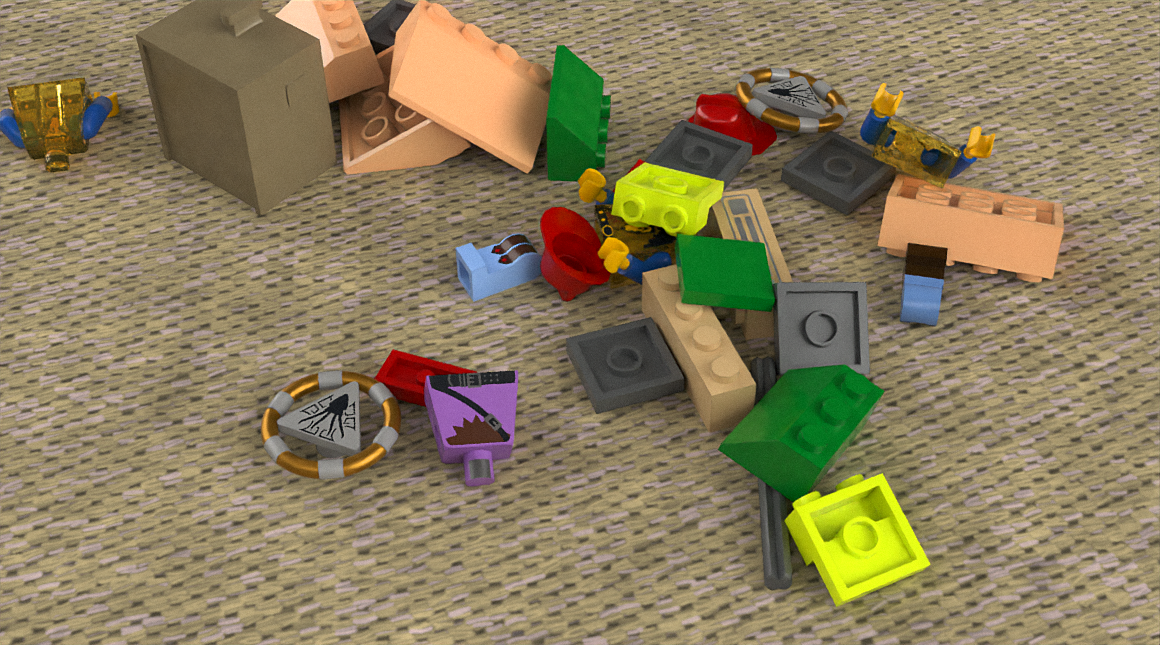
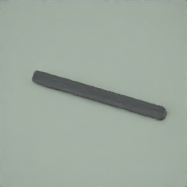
[750,356,792,590]

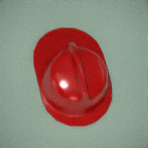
[688,93,777,155]
[540,207,611,302]

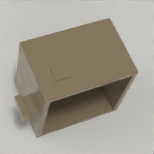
[136,0,337,216]

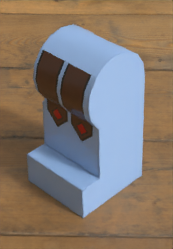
[455,233,542,302]

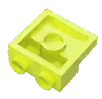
[611,163,724,237]
[784,473,931,607]

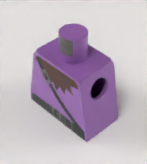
[424,370,518,486]

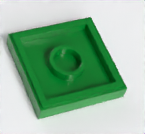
[674,234,775,312]

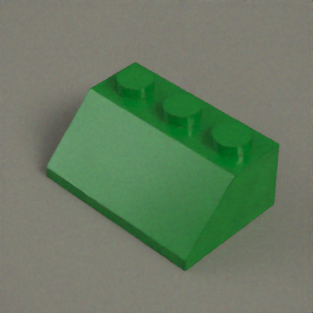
[546,45,611,182]
[718,364,885,502]

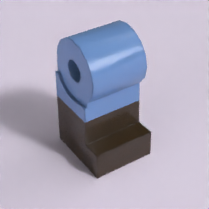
[900,243,948,326]

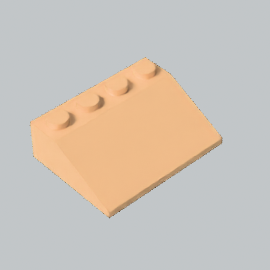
[275,0,385,103]
[388,0,552,174]
[339,45,471,174]
[877,174,1064,282]

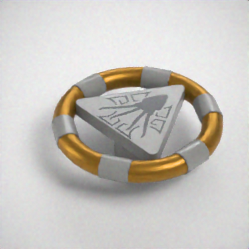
[736,67,848,134]
[261,370,402,480]

